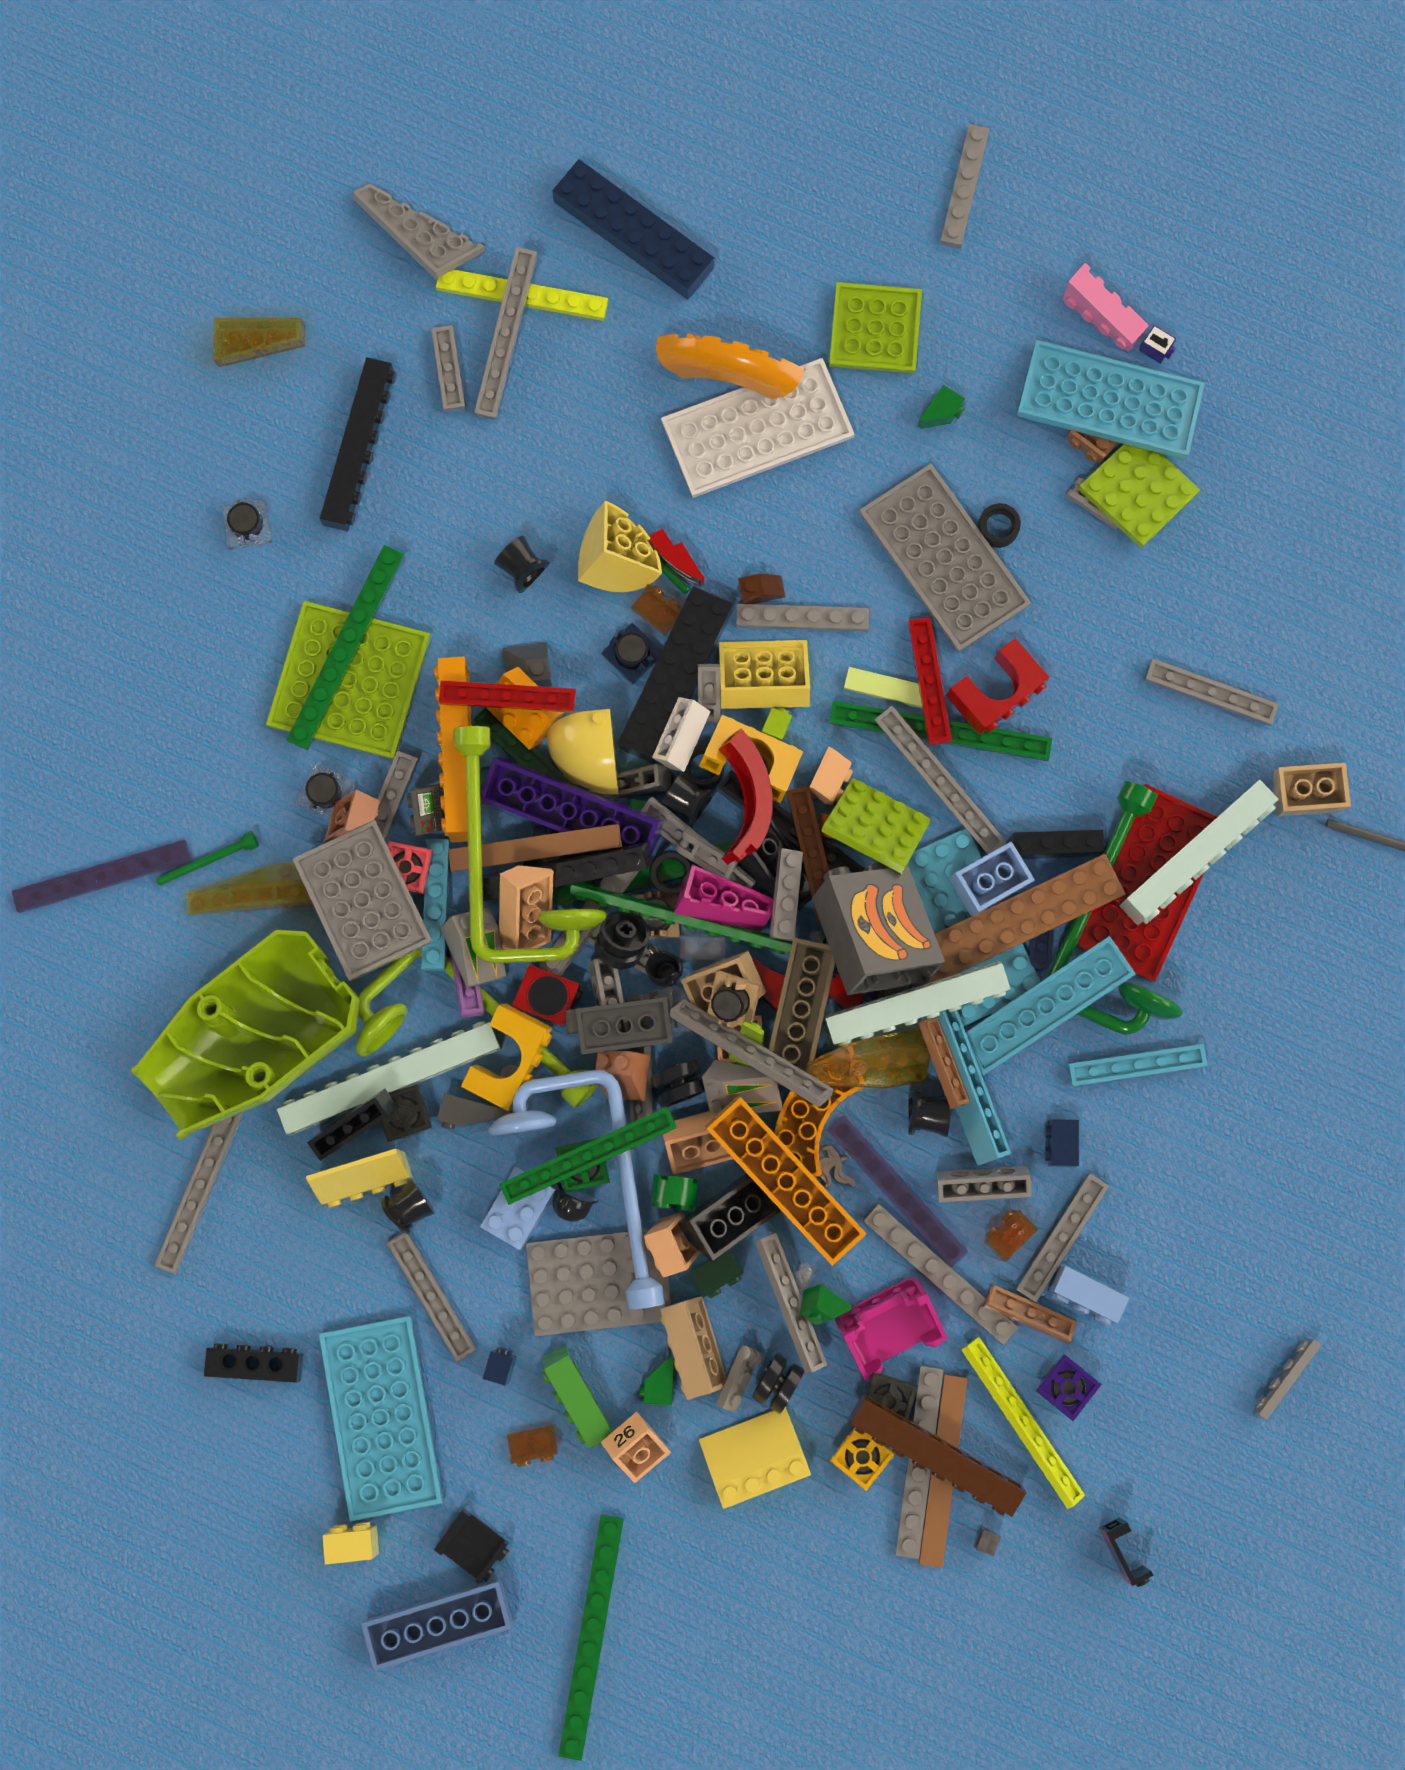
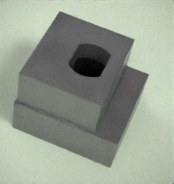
[974,1527,1001,1556]

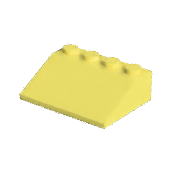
[719,640,810,709]
[306,1149,412,1208]
[699,1406,811,1509]

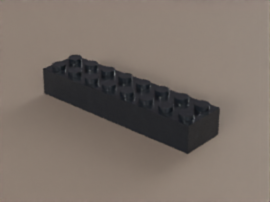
[618,586,733,765]

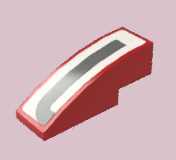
[649,528,705,586]

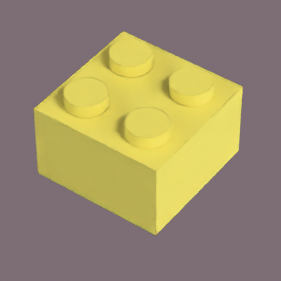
[323,1522,379,1565]

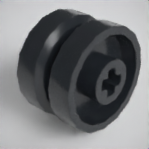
[594,911,650,969]
[650,1060,705,1108]
[752,1353,804,1414]

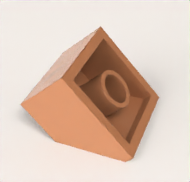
[324,790,379,842]
[595,1051,650,1101]

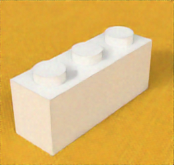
[652,697,710,772]

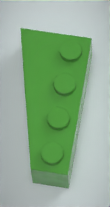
[541,1344,613,1449]

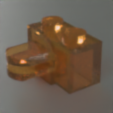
[984,1209,1038,1262]

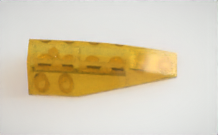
[186,862,314,915]
[806,1029,930,1088]

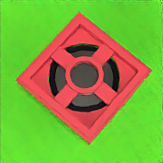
[387,841,433,894]

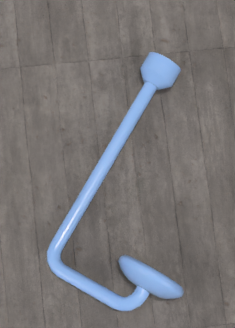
[488,1070,665,1310]

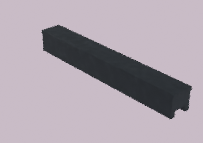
[717,770,865,873]

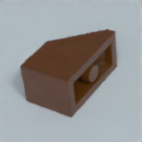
[738,574,786,604]

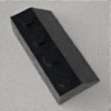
[729,818,812,912]
[677,1173,781,1261]

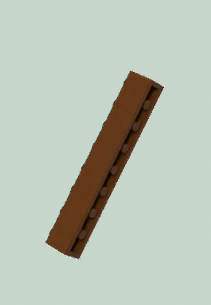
[849,1394,1026,1517]

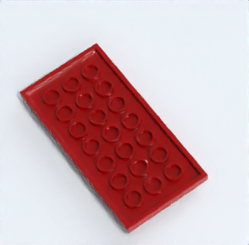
[1076,784,1217,983]

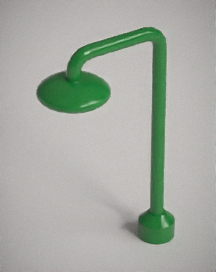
[1047,781,1183,1035]

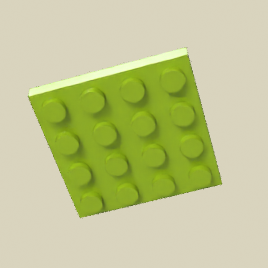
[829,282,922,374]
[1078,444,1201,548]
[821,778,932,874]

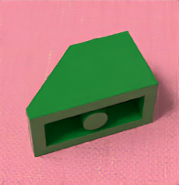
[918,385,965,429]
[800,1284,852,1325]
[640,1357,674,1405]

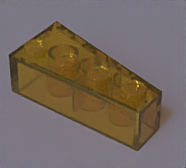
[214,318,306,368]

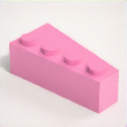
[1062,263,1149,352]

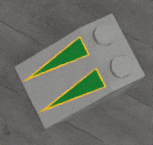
[441,907,506,988]
[702,1060,783,1113]

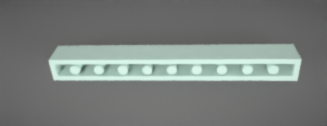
[277,1021,502,1136]

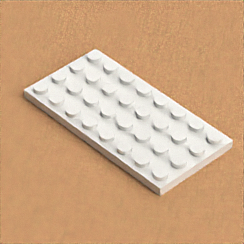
[661,358,855,498]

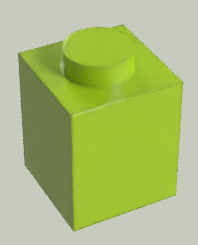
[762,707,792,742]

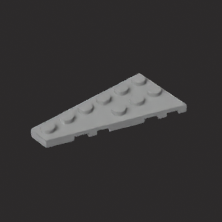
[352,184,485,279]

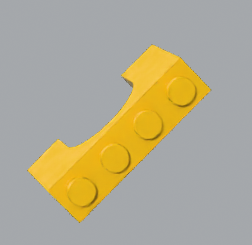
[699,715,803,803]
[461,1003,553,1111]

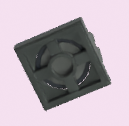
[381,1084,432,1143]
[865,1371,918,1419]

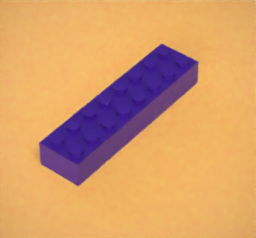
[480,757,664,857]

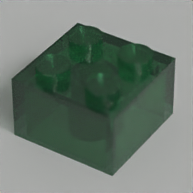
[689,1250,743,1299]

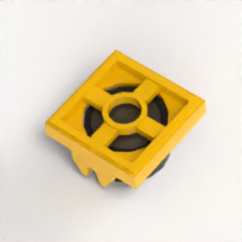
[830,1429,895,1491]

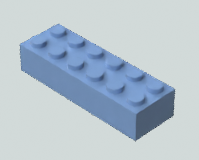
[361,1578,514,1671]

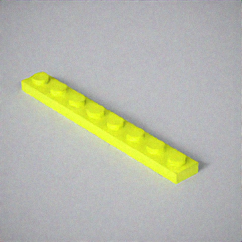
[436,270,609,321]
[961,1337,1085,1509]

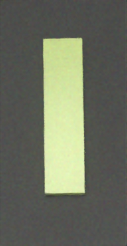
[843,667,922,708]

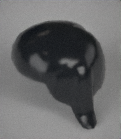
[645,943,683,987]
[552,1182,598,1222]

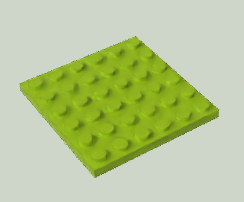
[266,601,431,760]

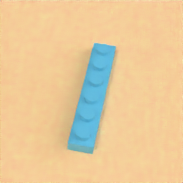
[421,839,450,971]
[1068,1044,1208,1087]

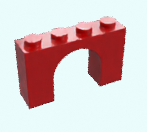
[945,638,1050,735]

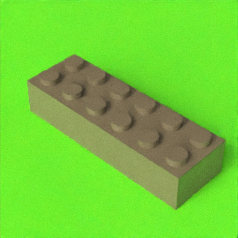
[769,938,836,1075]

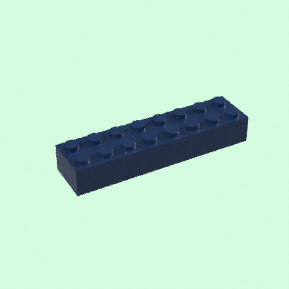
[552,159,714,300]

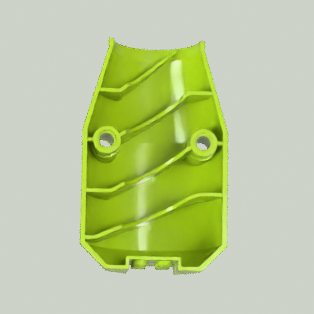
[130,930,360,1140]

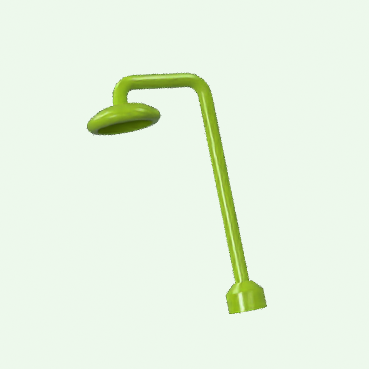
[454,726,607,963]
[355,948,599,1109]

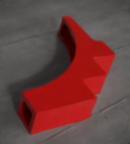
[752,958,865,1011]

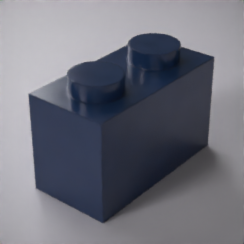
[1044,1119,1079,1167]
[482,1347,517,1386]

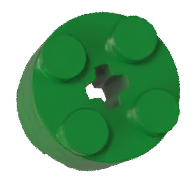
[650,1174,699,1211]

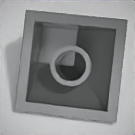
[503,642,552,687]

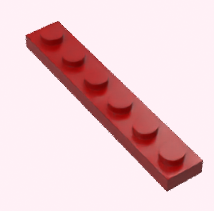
[908,617,952,746]
[439,680,576,713]

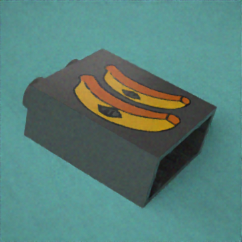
[812,862,945,995]

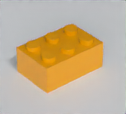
[486,667,565,750]

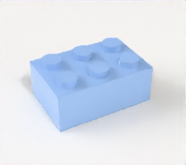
[949,841,1035,917]
[480,1167,556,1250]
[1048,1266,1129,1325]

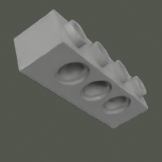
[588,959,629,1033]
[936,1166,1032,1203]

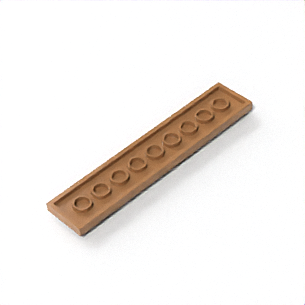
[916,854,1125,987]

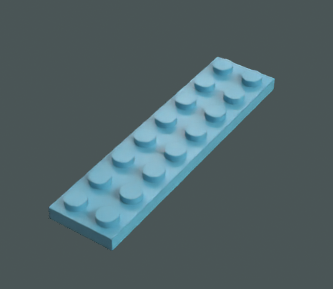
[966,936,1136,1076]

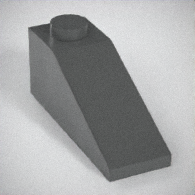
[601,764,672,799]
[437,1093,512,1130]

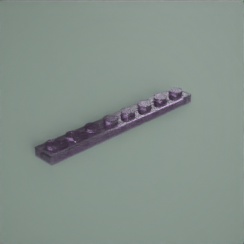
[12,840,192,913]
[826,1115,968,1268]

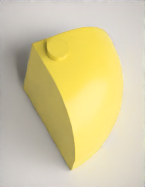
[578,501,662,592]
[547,709,618,794]

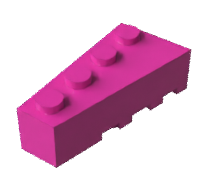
[674,865,774,931]

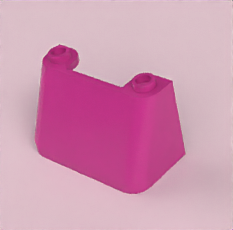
[835,1278,948,1381]

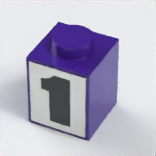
[1139,325,1176,364]

